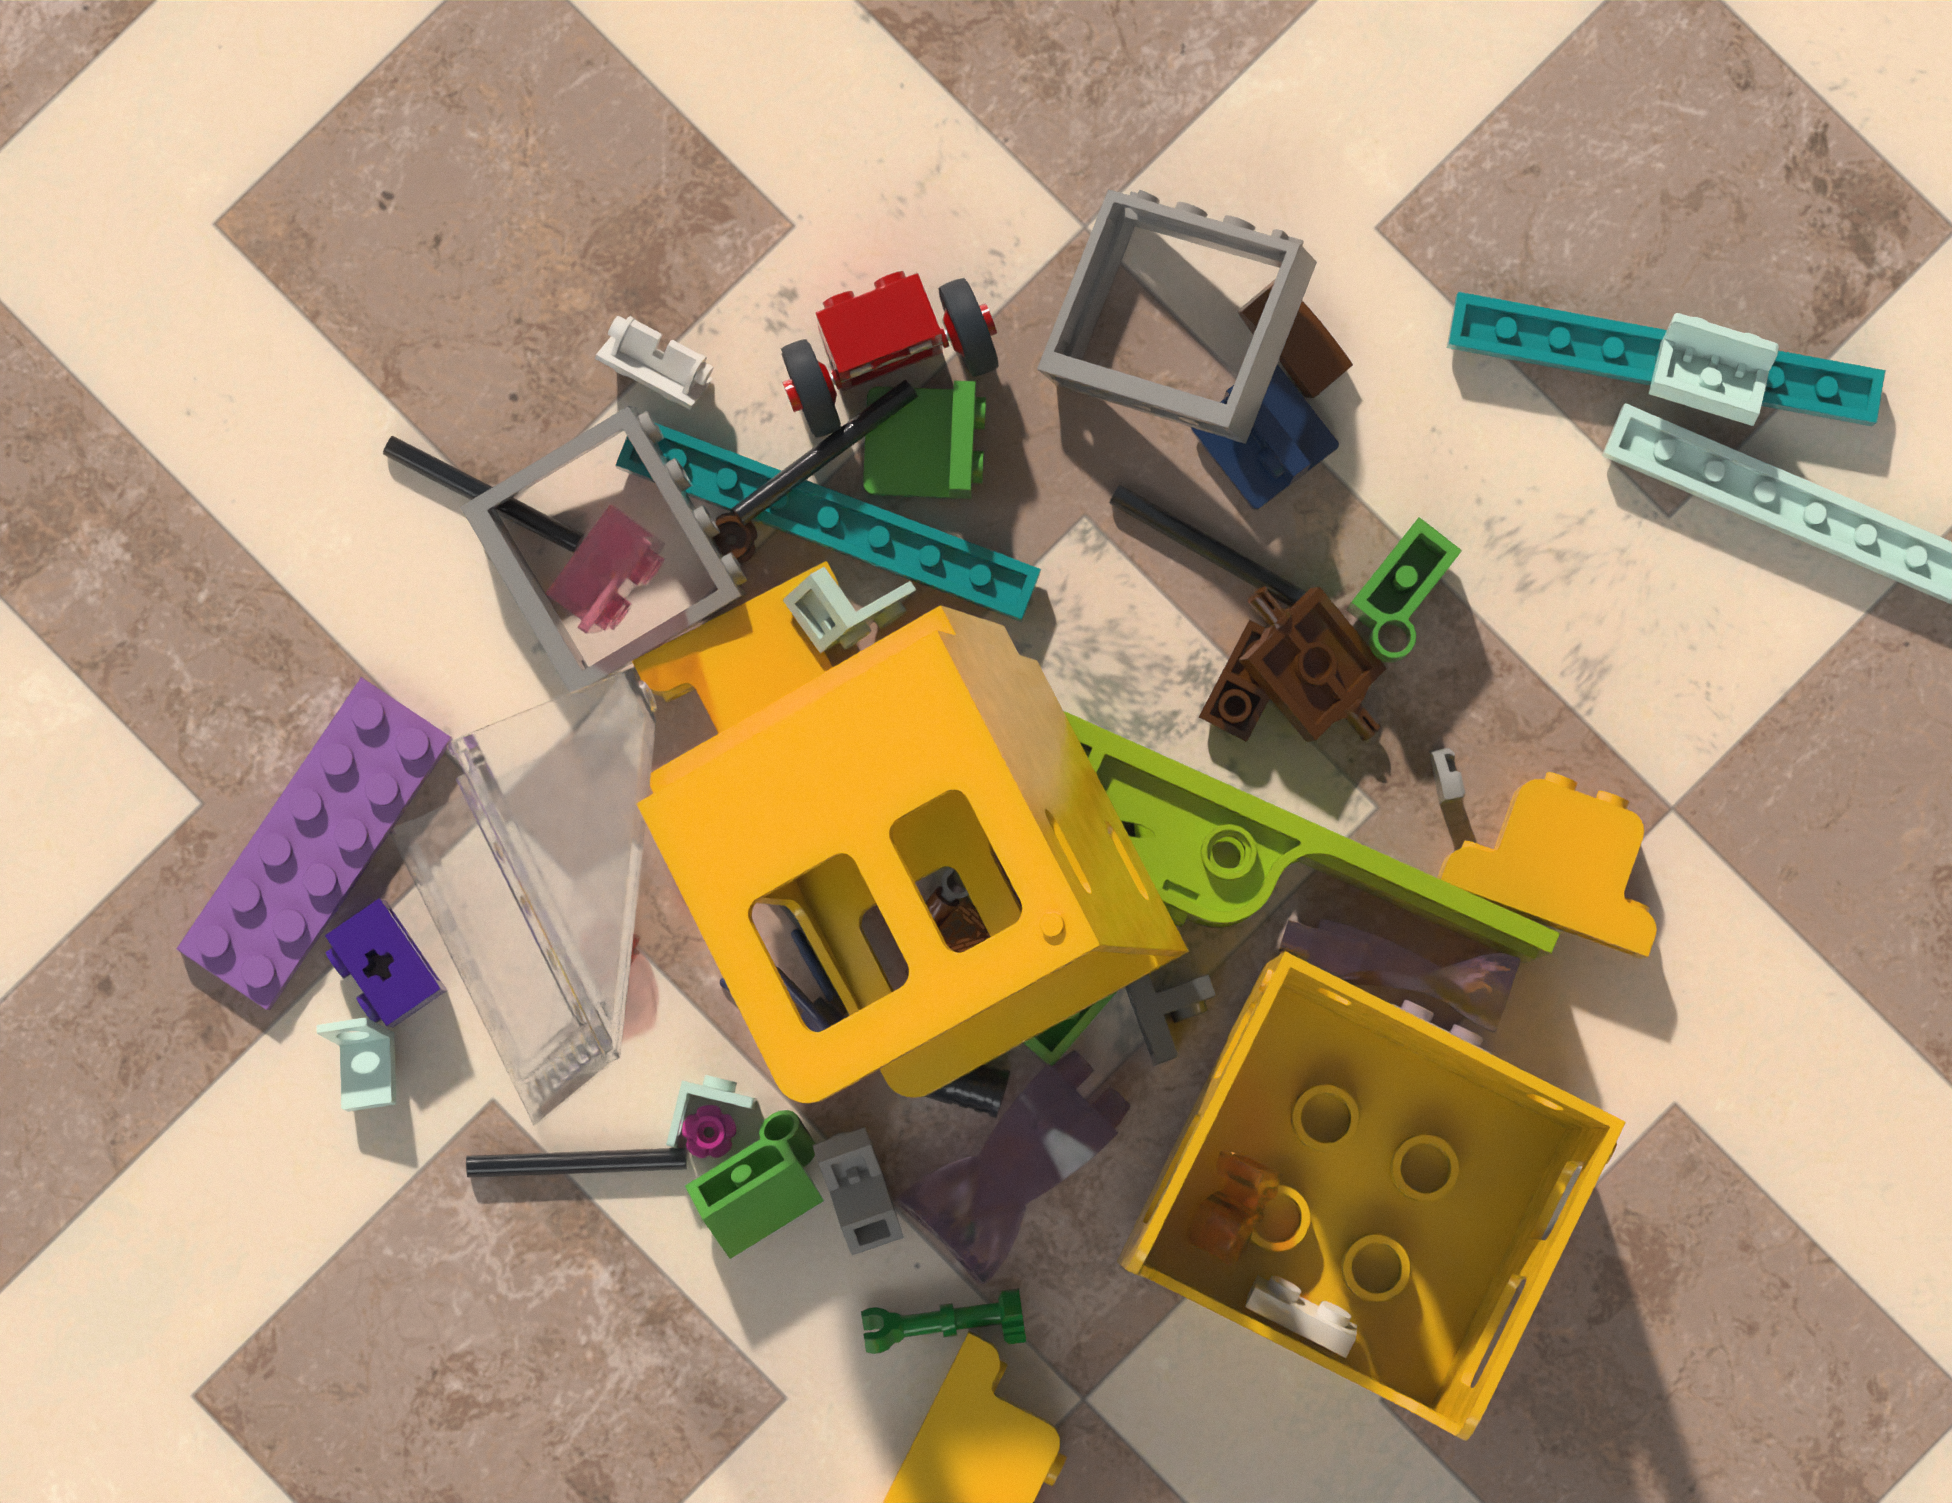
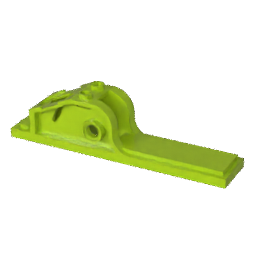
[1064,711,1560,963]

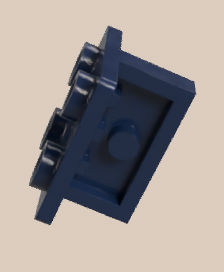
[1191,364,1339,510]

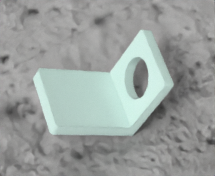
[316,1018,396,1112]
[666,1075,757,1147]

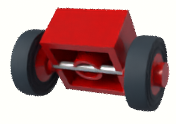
[781,271,999,438]

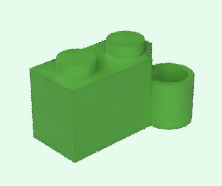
[1346,517,1462,663]
[685,1110,824,1259]

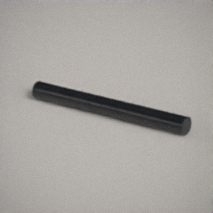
[732,380,918,526]
[383,436,584,554]
[1109,484,1306,607]
[466,1147,687,1178]

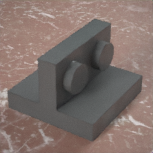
[1125,974,1216,1066]

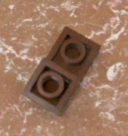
[1237,279,1353,398]
[1199,619,1270,742]

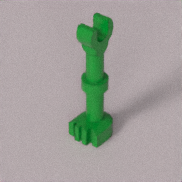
[861,1288,1026,1354]

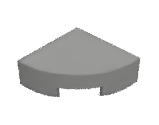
[1429,748,1465,804]

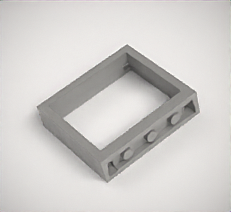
[1037,189,1317,444]
[460,406,747,696]

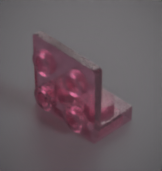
[546,504,666,634]

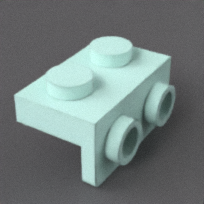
[1649,313,1779,426]

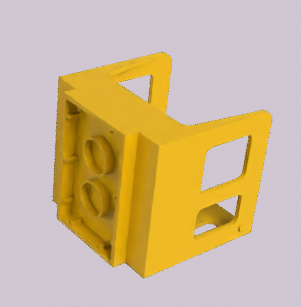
[636,605,1189,1103]
[1116,951,1626,1441]

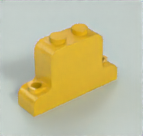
[632,561,839,734]
[1437,772,1657,959]
[882,1331,1067,1503]

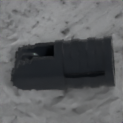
[924,1065,1011,1118]

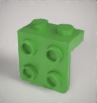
[863,380,986,499]

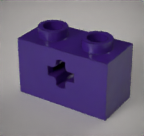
[325,898,448,1028]

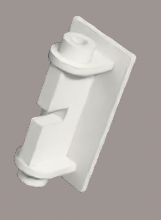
[595,316,714,409]

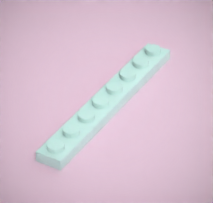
[1602,403,1952,605]

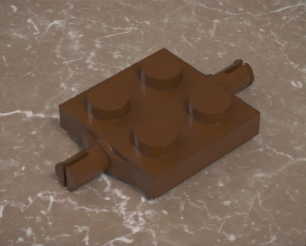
[1239,586,1387,742]

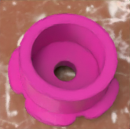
[682,1105,736,1159]

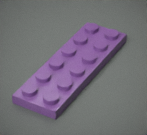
[176,677,453,1010]

